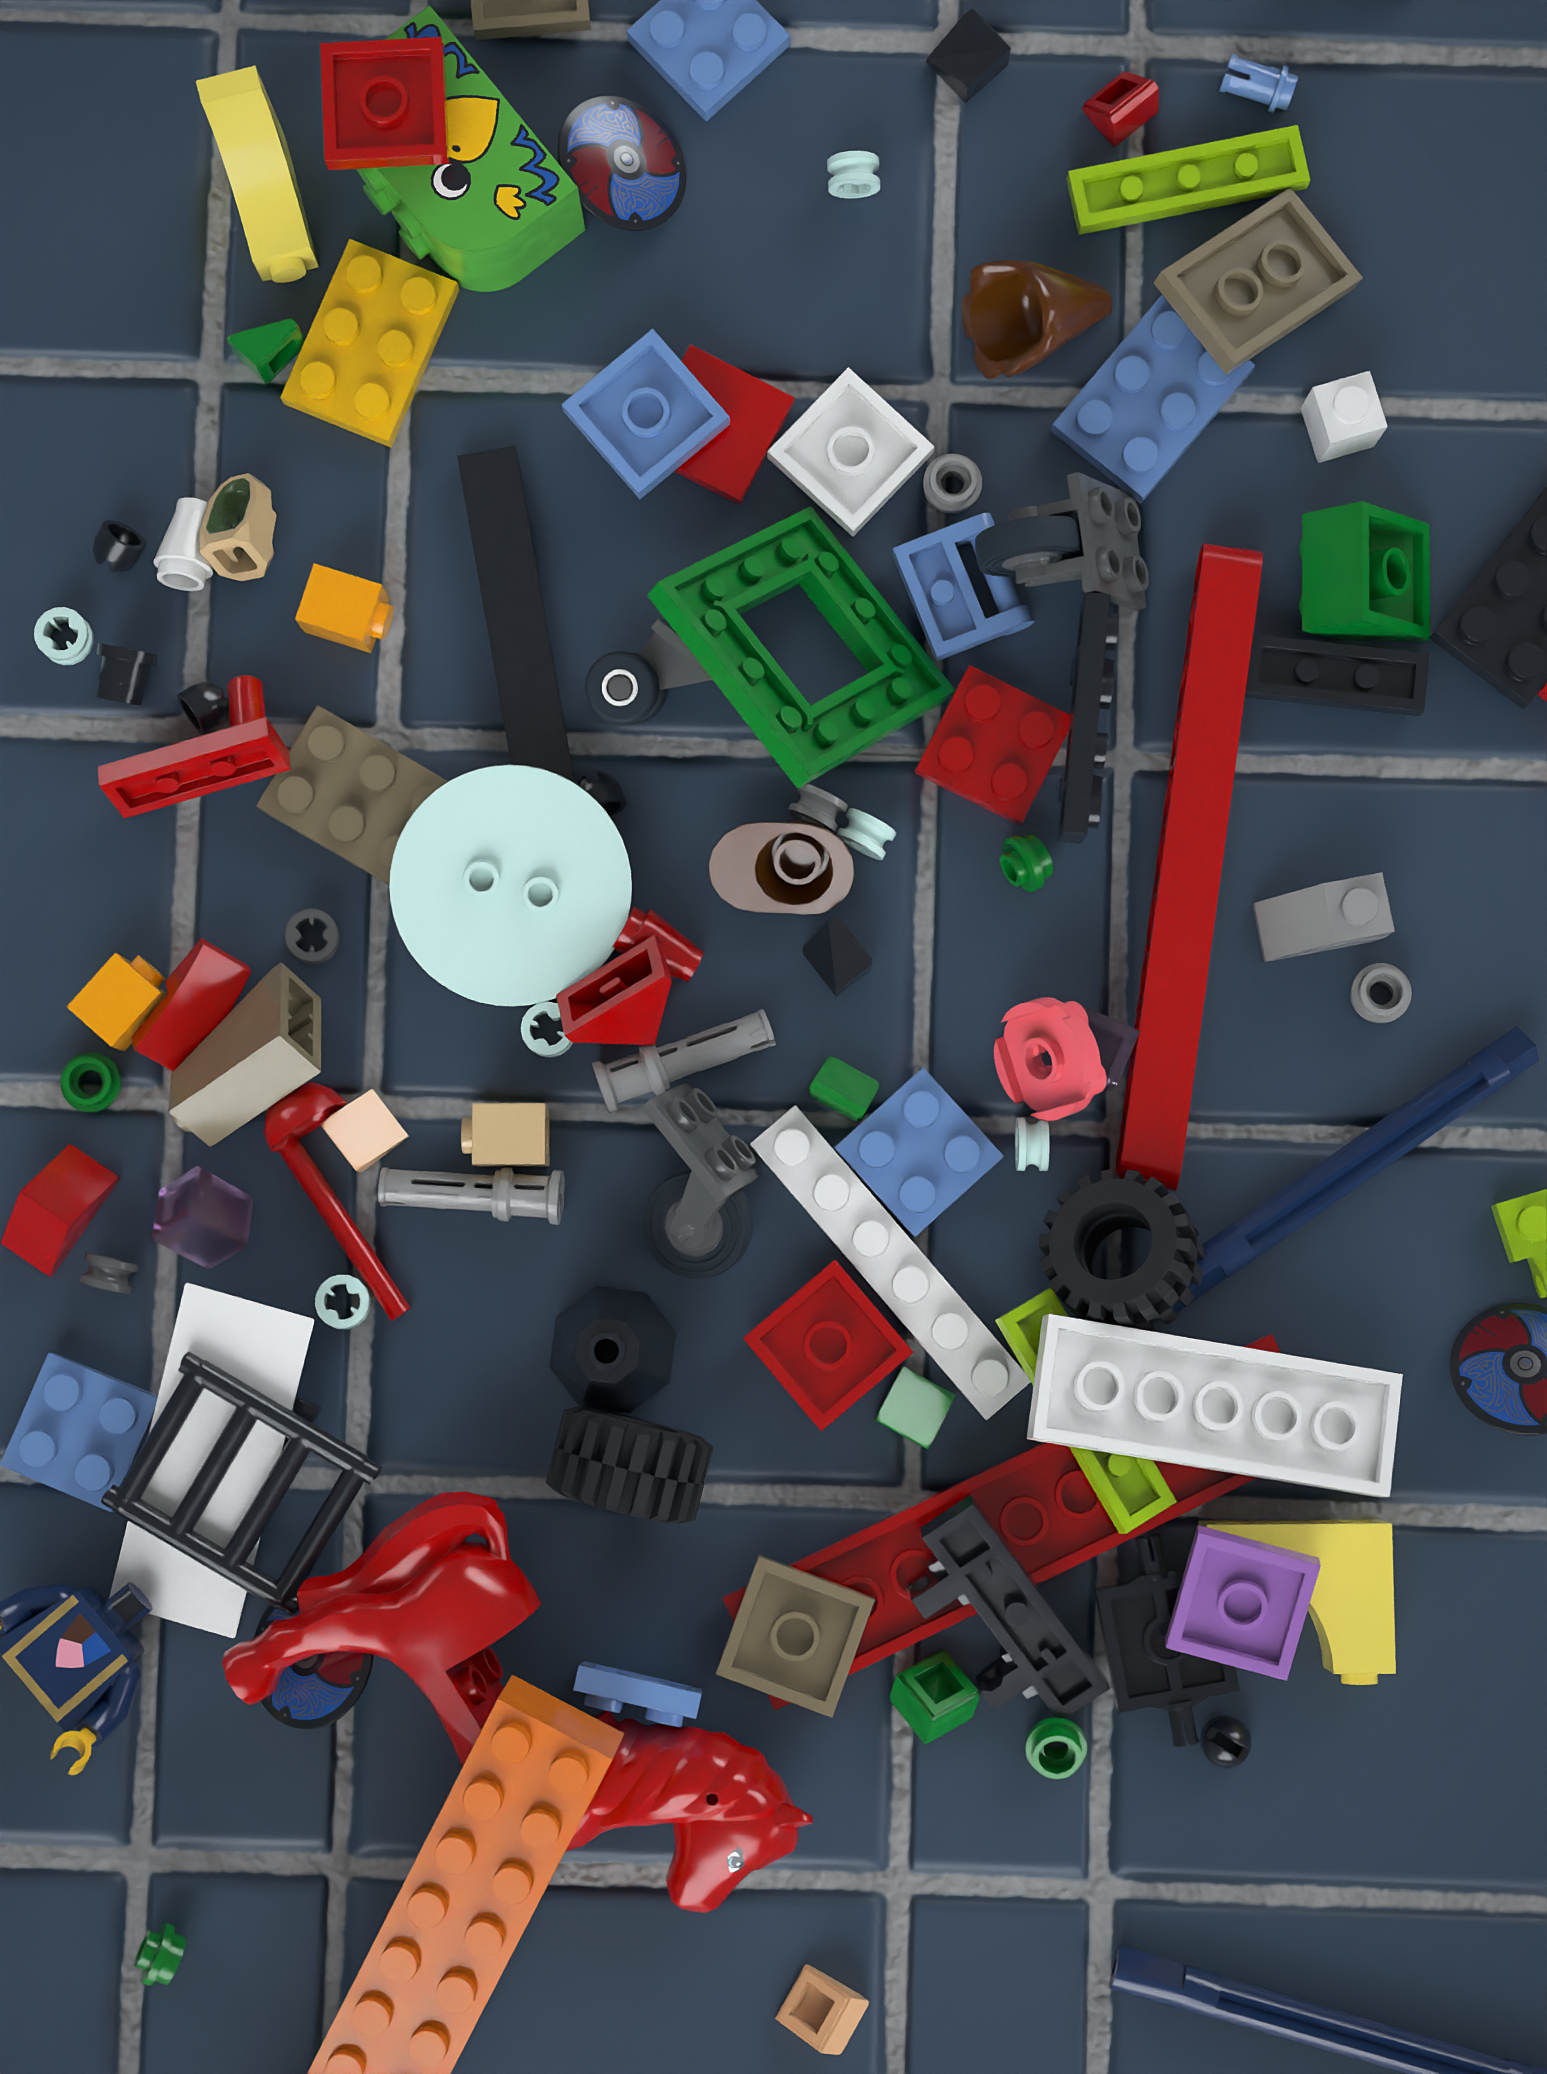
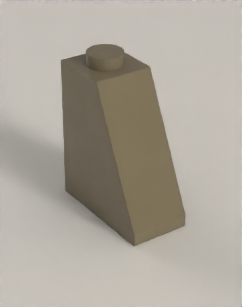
[168,962,321,1147]

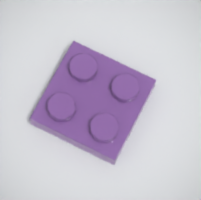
[1165,1525,1321,1681]

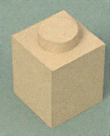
[461,1103,550,1167]

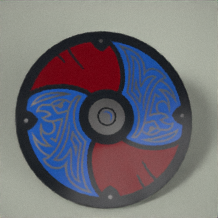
[558,96,686,231]
[1450,1303,1547,1436]
[254,1605,374,1729]

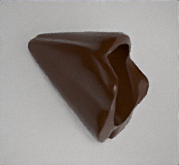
[961,260,1112,379]

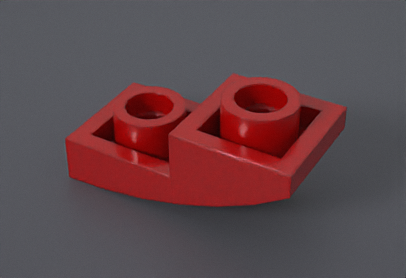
[131,938,251,1071]

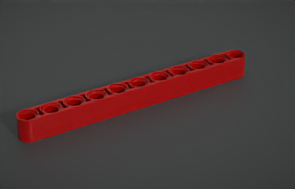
[1115,543,1263,1192]

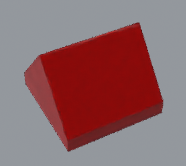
[1081,71,1159,148]

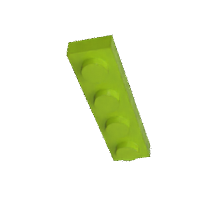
[1066,125,1311,235]
[995,1288,1177,1534]

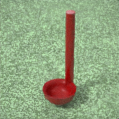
[263,1082,411,1321]

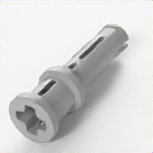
[591,1009,776,1113]
[378,1167,565,1225]

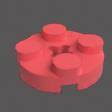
[994,997,1107,1121]

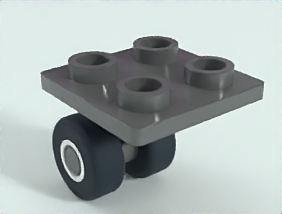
[585,618,712,724]

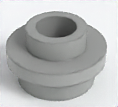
[923,454,982,514]
[1350,963,1412,1023]

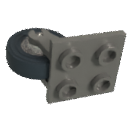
[975,472,1149,611]
[641,1082,761,1279]

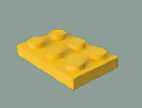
[280,239,460,448]

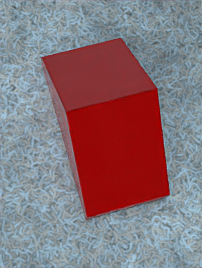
[556,935,672,1045]
[1,1144,121,1277]

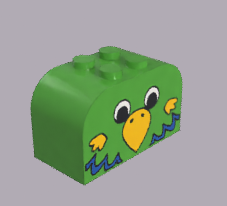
[356,5,586,292]

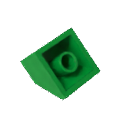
[1299,501,1430,642]

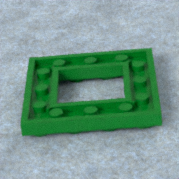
[647,506,956,789]

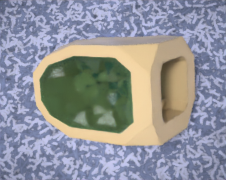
[199,473,277,581]

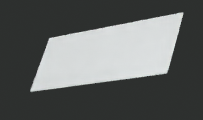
[109,1283,314,1638]

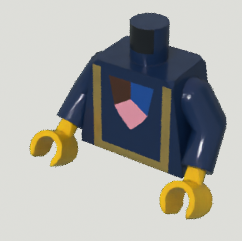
[0,1582,153,1775]

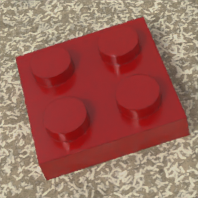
[320,37,449,170]
[915,665,1070,826]
[743,1260,914,1431]

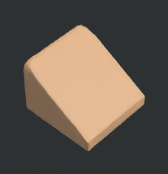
[320,1089,409,1173]
[775,1964,869,2055]

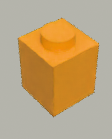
[295,563,394,653]
[67,953,167,1052]

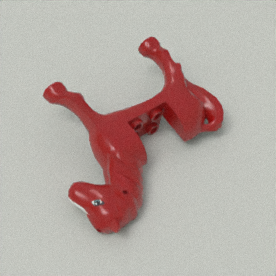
[222,1491,814,1917]

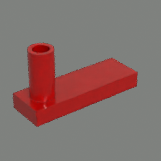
[98,675,291,819]

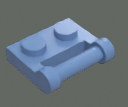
[892,513,1035,662]

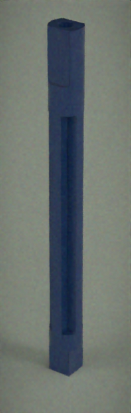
[1172,1026,1539,1314]
[1109,1945,1547,2074]

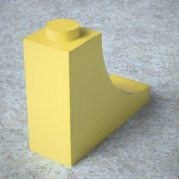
[196,66,319,283]
[1199,1519,1396,1685]

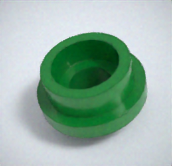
[1000,834,1053,893]
[60,1052,122,1113]
[1025,1717,1087,1779]
[134,1922,187,1986]

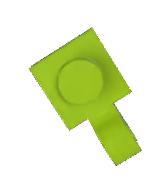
[1491,1189,1547,1299]

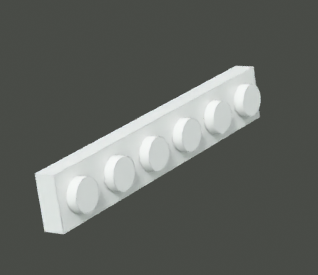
[750,1105,1031,1420]

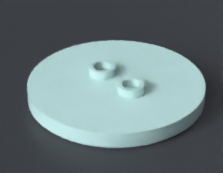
[389,764,632,1006]

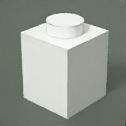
[1300,371,1388,463]

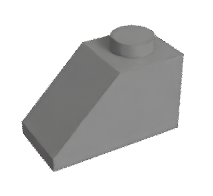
[1252,872,1395,962]

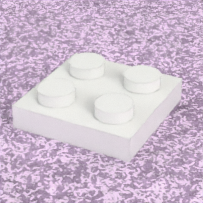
[767,367,935,537]

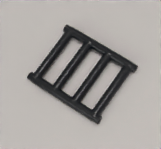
[101,1352,382,1616]

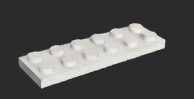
[1027,1314,1403,1498]

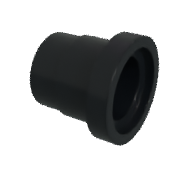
[97,643,158,706]

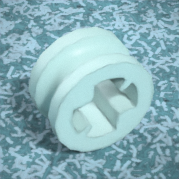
[827,150,880,199]
[34,607,94,665]
[836,808,896,860]
[521,1001,573,1058]
[1015,1117,1049,1171]
[315,1275,371,1329]

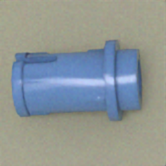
[1219,54,1298,113]

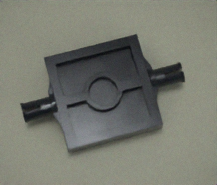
[1094,1534,1240,1747]

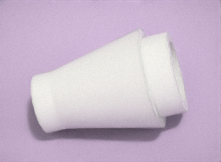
[153,497,213,591]

